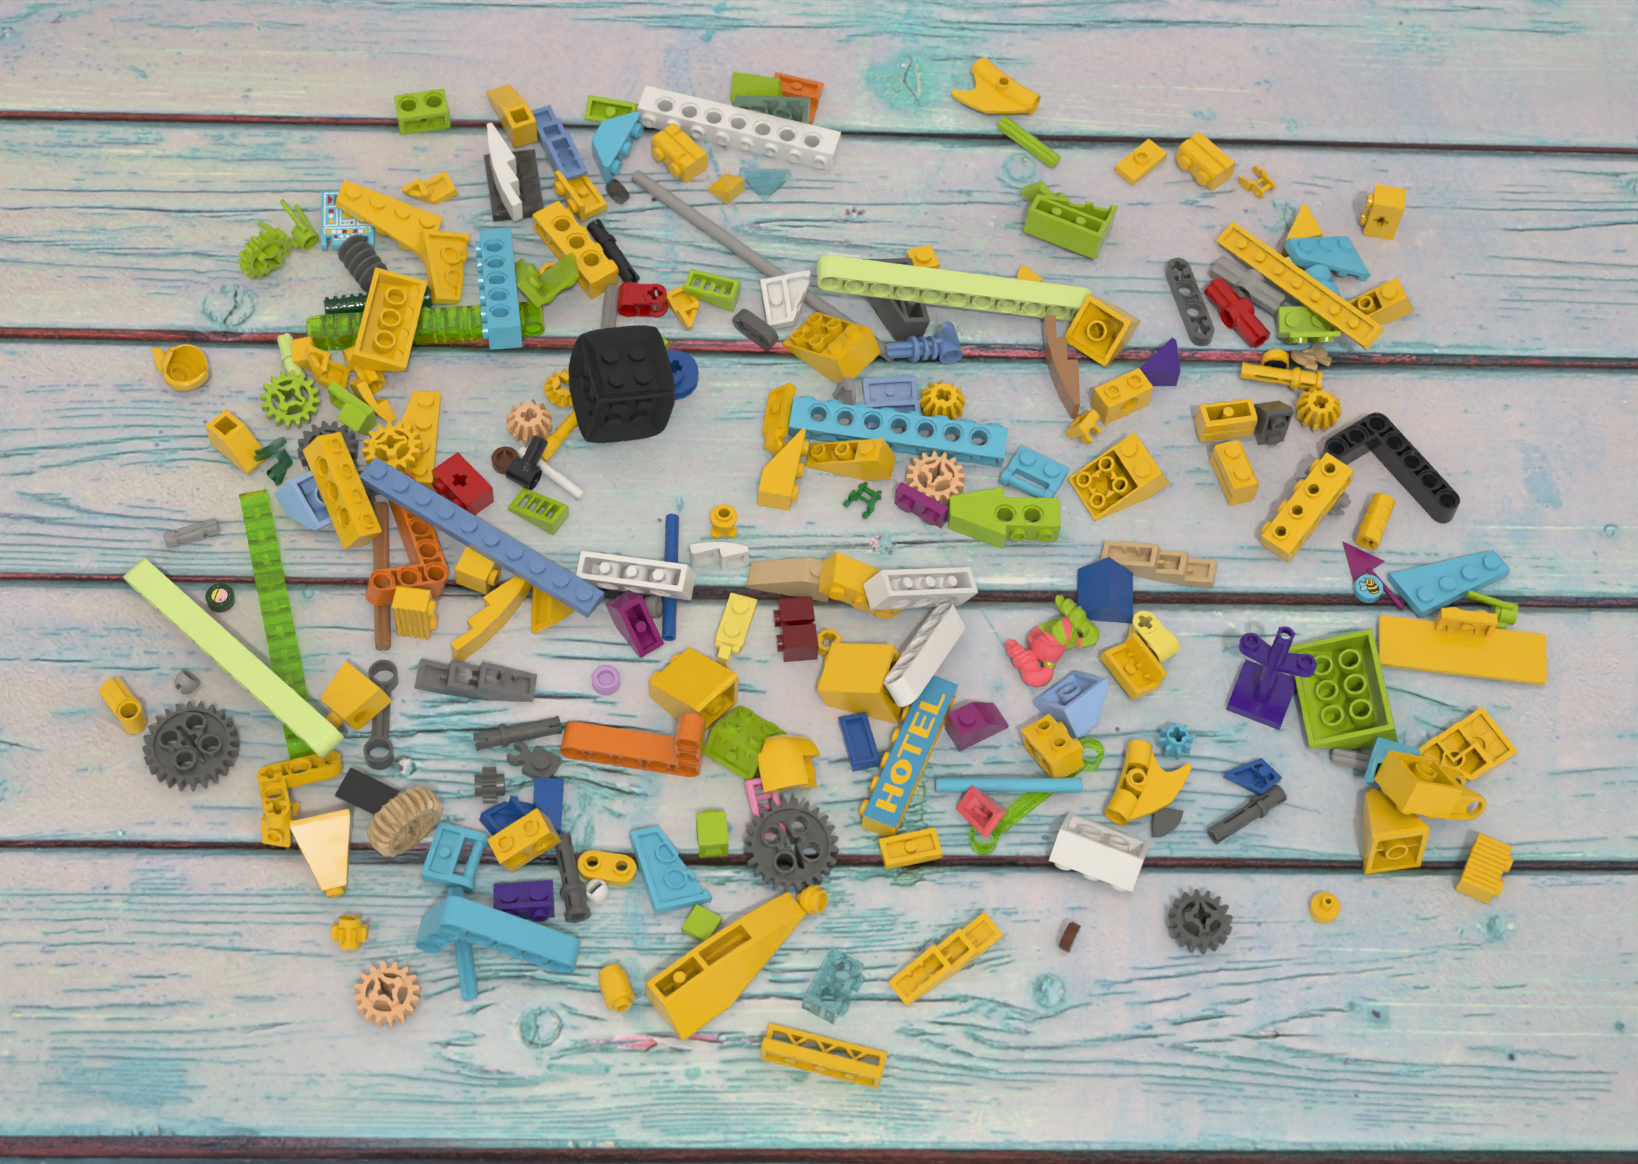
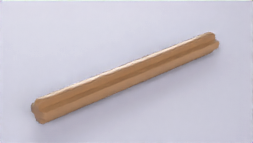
[373,502,391,651]

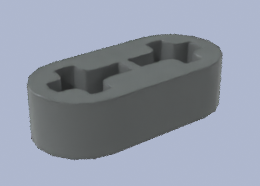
[732,309,779,350]

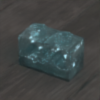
[802,947,865,1024]

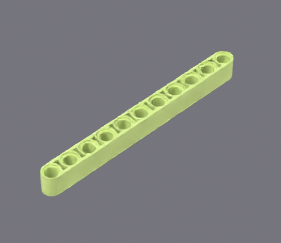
[817,255,1092,322]
[123,557,344,759]

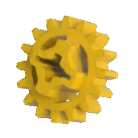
[362,421,423,473]

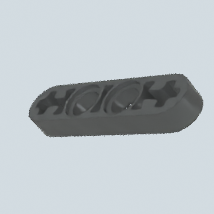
[1165,258,1214,346]

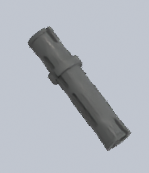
[473,716,562,751]
[1207,784,1287,844]

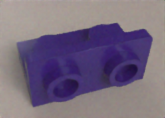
[493,880,555,922]

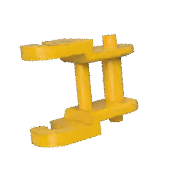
[1238,165,1276,198]

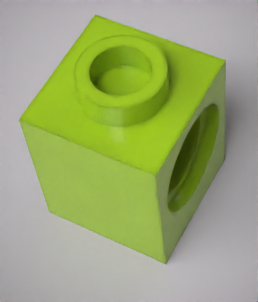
[696,809,729,858]

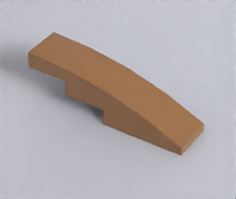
[1042,315,1080,419]

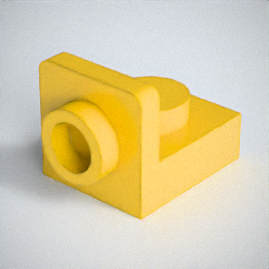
[261,802,300,847]

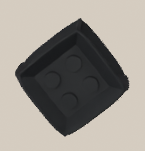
[568,325,675,443]

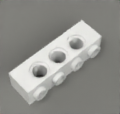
[576,551,696,600]
[863,567,978,610]

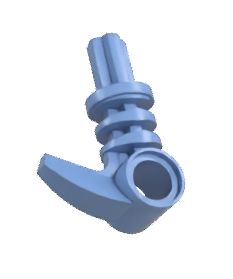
[885,321,963,364]

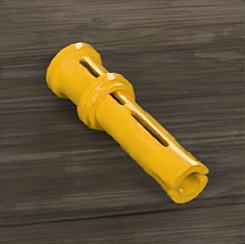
[1240,362,1323,391]

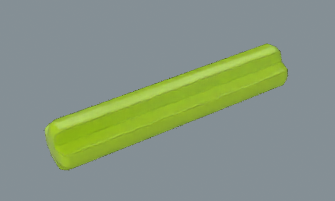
[997,116,1060,168]

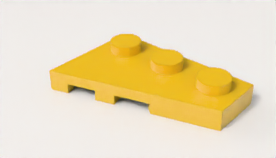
[419,229,470,305]

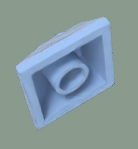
[274,471,332,531]
[1033,670,1108,738]

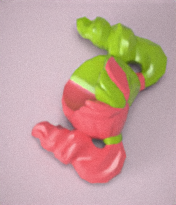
[1004,595,1100,688]

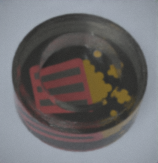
[605,178,630,205]

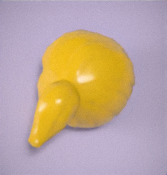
[151,344,209,391]

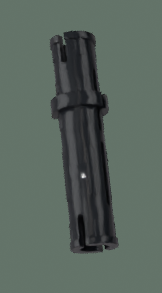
[587,219,640,283]

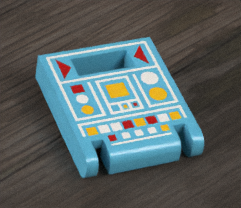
[321,191,375,251]

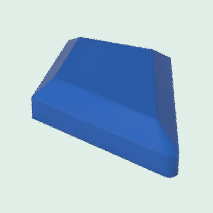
[1223,758,1282,796]

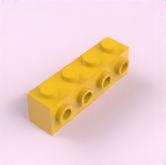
[1260,452,1354,563]

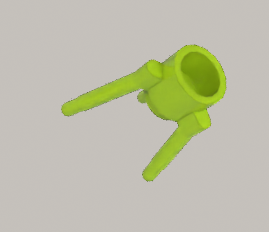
[257,199,319,251]
[1464,591,1518,629]

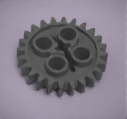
[142,701,240,791]
[743,798,839,894]

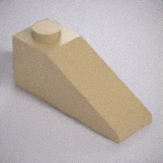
[746,557,829,603]

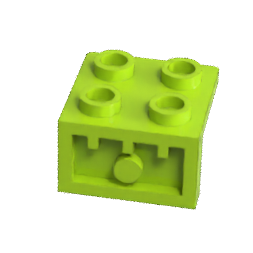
[514,252,579,308]
[1277,306,1341,344]
[704,705,787,780]

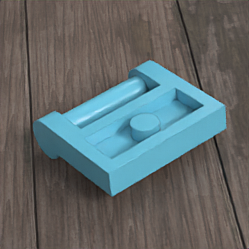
[999,445,1069,498]
[421,822,490,893]

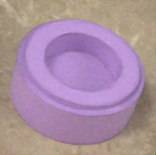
[592,666,620,695]

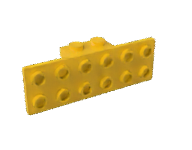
[1378,607,1547,685]

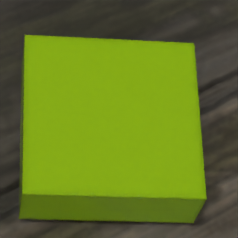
[681,904,722,943]

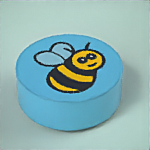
[1354,575,1383,603]

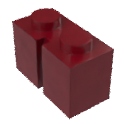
[773,597,818,662]

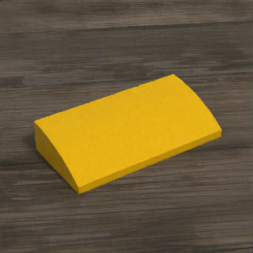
[350,267,428,372]

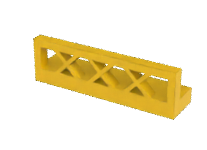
[760,1023,888,1089]

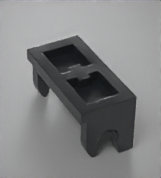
[335,767,402,815]

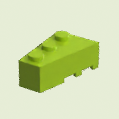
[1023,194,1118,260]

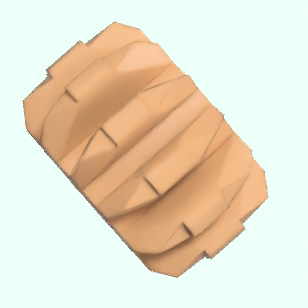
[506,399,552,446]

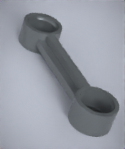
[363,660,399,770]

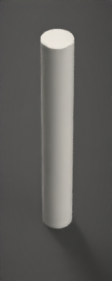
[518,446,586,500]

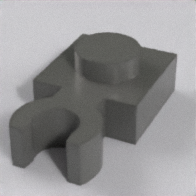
[507,741,562,779]

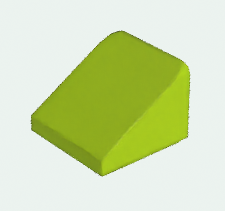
[337,402,370,436]

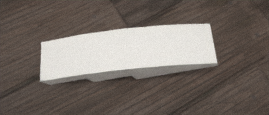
[487,122,523,222]

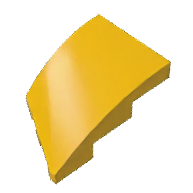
[1418,706,1518,782]

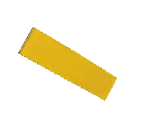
[450,576,533,662]
[888,911,1005,1006]

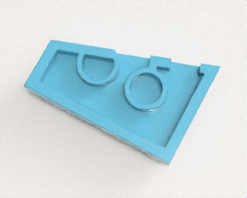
[1283,236,1370,282]
[629,826,713,915]

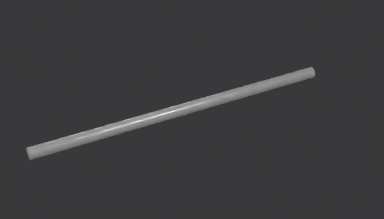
[631,170,895,363]

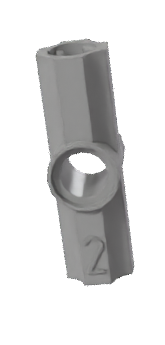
[1210,256,1288,316]

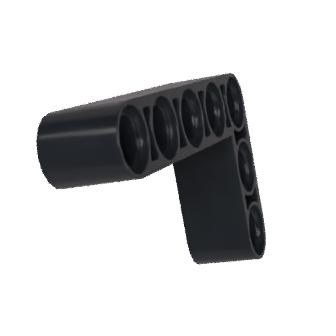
[1320,412,1460,523]

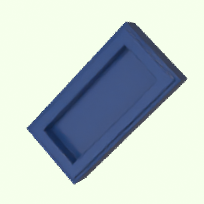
[838,712,881,772]

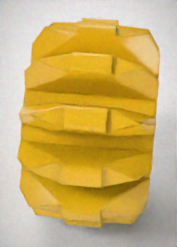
[920,379,966,420]
[1295,387,1341,432]

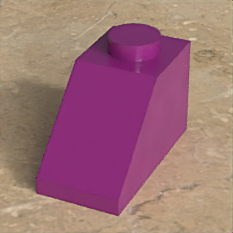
[605,590,664,658]
[945,702,1009,752]

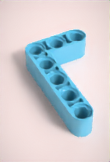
[415,896,581,973]

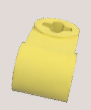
[1127,611,1180,664]

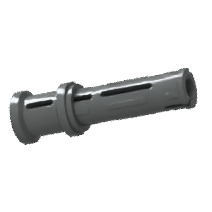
[554,834,591,923]

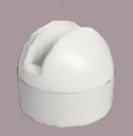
[585,879,609,905]

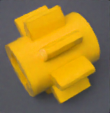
[331,914,369,950]

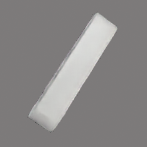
[883,602,966,707]

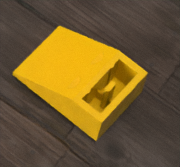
[782,311,881,383]
[1067,432,1170,521]

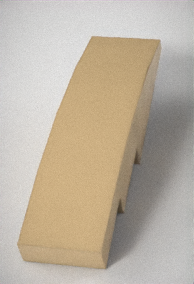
[1101,541,1218,588]

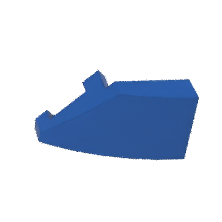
[533,777,564,835]
[479,795,535,836]

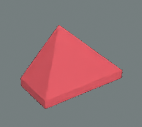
[956,785,1009,838]

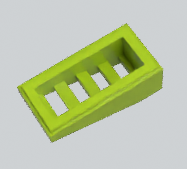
[683,269,741,312]
[508,488,569,536]

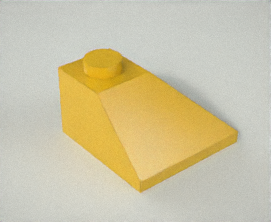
[1063,294,1141,367]

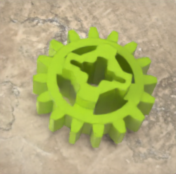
[237,227,292,280]
[260,370,320,430]

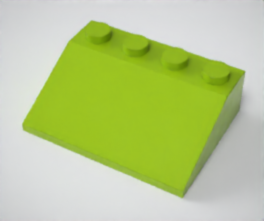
[1289,628,1398,749]

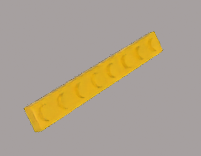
[1216,221,1385,350]

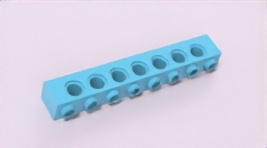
[789,395,1008,468]

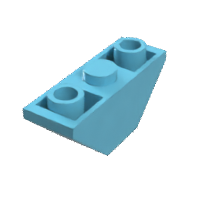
[592,111,644,184]

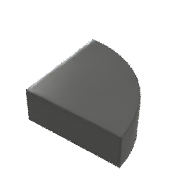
[1152,808,1183,838]

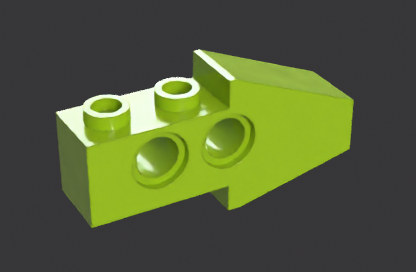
[948,488,1061,549]

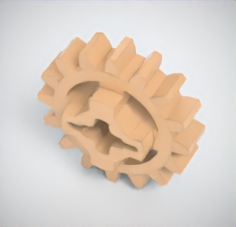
[906,451,965,506]
[353,961,421,1028]

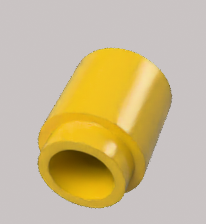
[598,964,636,1012]

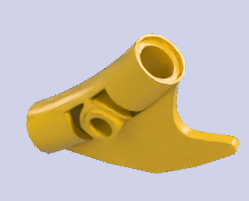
[951,57,1041,115]
[1104,740,1192,826]

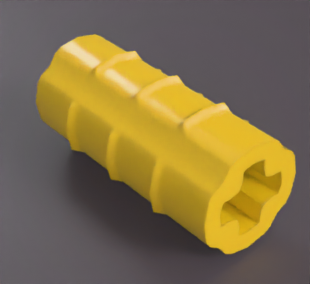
[1355,493,1395,551]

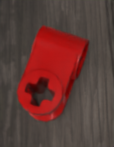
[617,282,668,318]

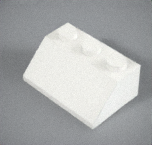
[1049,812,1150,892]

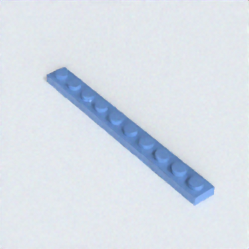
[359,457,604,618]

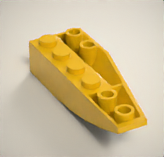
[646,892,807,1042]

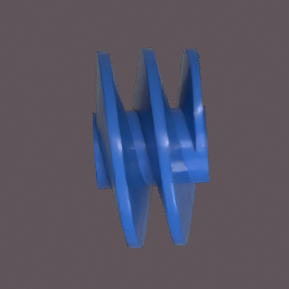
[667,350,699,400]

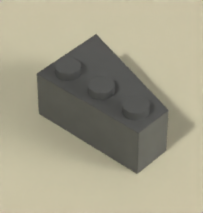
[864,258,930,341]

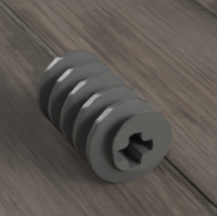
[338,234,389,292]

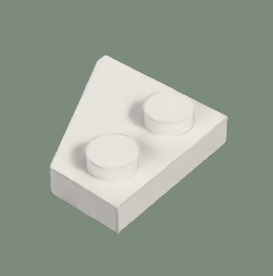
[760,270,812,329]

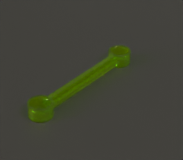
[969,738,1105,855]

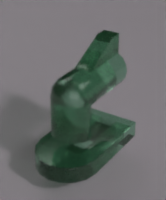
[253,436,293,486]

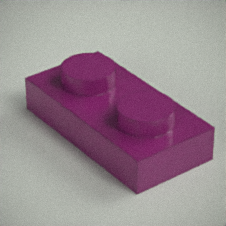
[894,482,949,529]

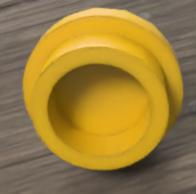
[796,885,828,915]

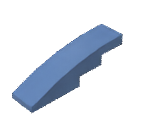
[531,105,588,181]

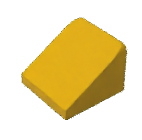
[708,174,745,204]
[291,336,317,372]

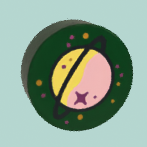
[205,583,235,613]

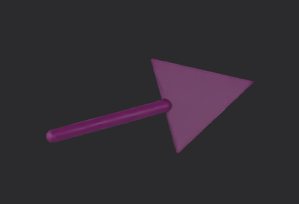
[1342,541,1404,609]

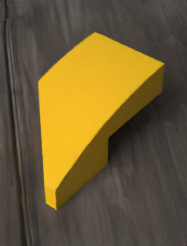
[401,171,459,205]
[666,285,700,331]
[305,345,350,389]
[349,378,397,423]

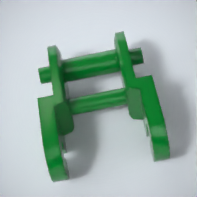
[843,481,882,520]

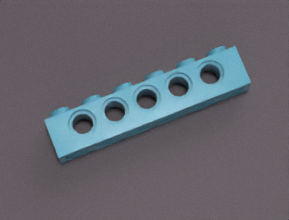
[475,228,522,350]

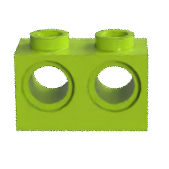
[394,89,451,136]

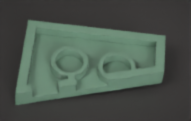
[734,95,810,124]

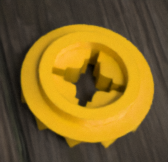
[544,368,573,407]

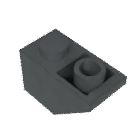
[1254,400,1294,446]

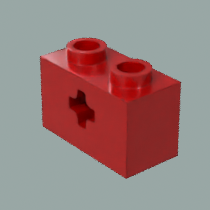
[432,452,494,516]

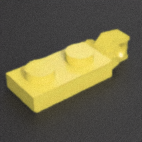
[714,593,758,668]

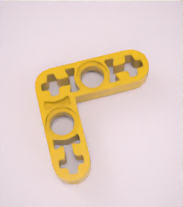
[257,751,344,829]

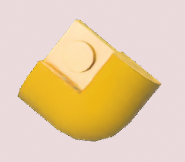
[757,734,820,793]

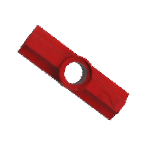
[1204,277,1271,349]

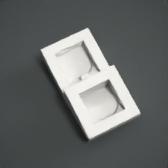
[689,542,749,571]

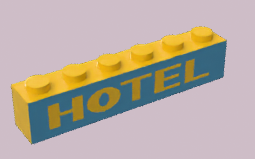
[859,675,958,837]

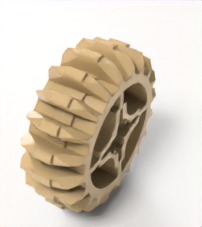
[366,786,443,857]

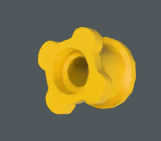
[710,504,738,539]

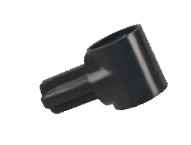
[506,435,548,491]

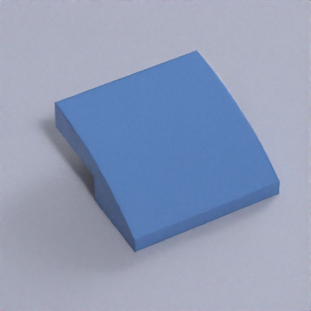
[862,376,920,429]

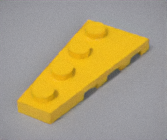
[335,179,443,262]
[400,390,441,488]

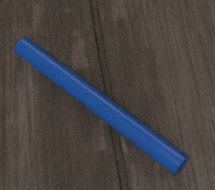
[662,514,679,641]

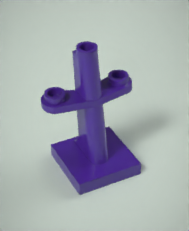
[1226,626,1317,730]

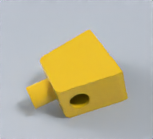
[321,661,393,730]

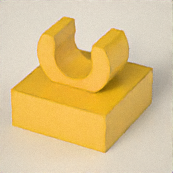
[1064,409,1102,444]

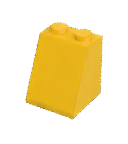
[817,643,903,724]
[649,647,739,732]

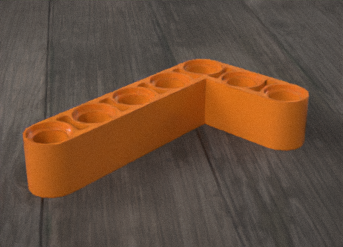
[365,472,449,606]
[560,713,705,777]

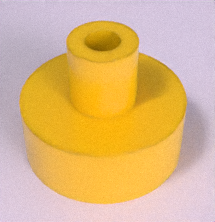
[1309,892,1341,924]

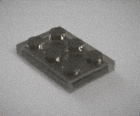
[484,149,544,222]

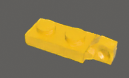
[761,383,796,456]

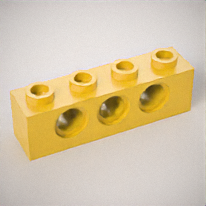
[532,200,619,300]
[303,432,382,550]

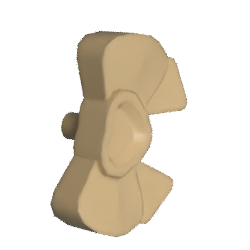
[1291,345,1332,370]

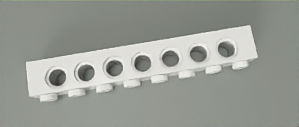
[637,85,841,171]

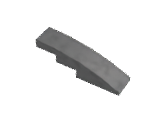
[414,659,537,702]

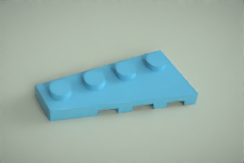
[1387,550,1510,619]

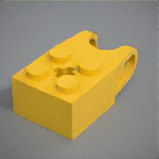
[1374,750,1487,821]

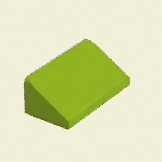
[731,72,783,103]
[584,95,638,123]

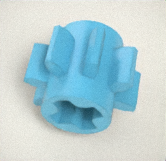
[1157,722,1194,760]

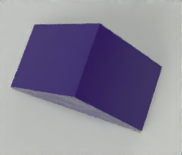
[1140,337,1180,386]

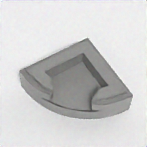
[833,377,856,405]

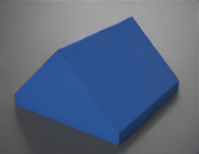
[1077,557,1133,623]

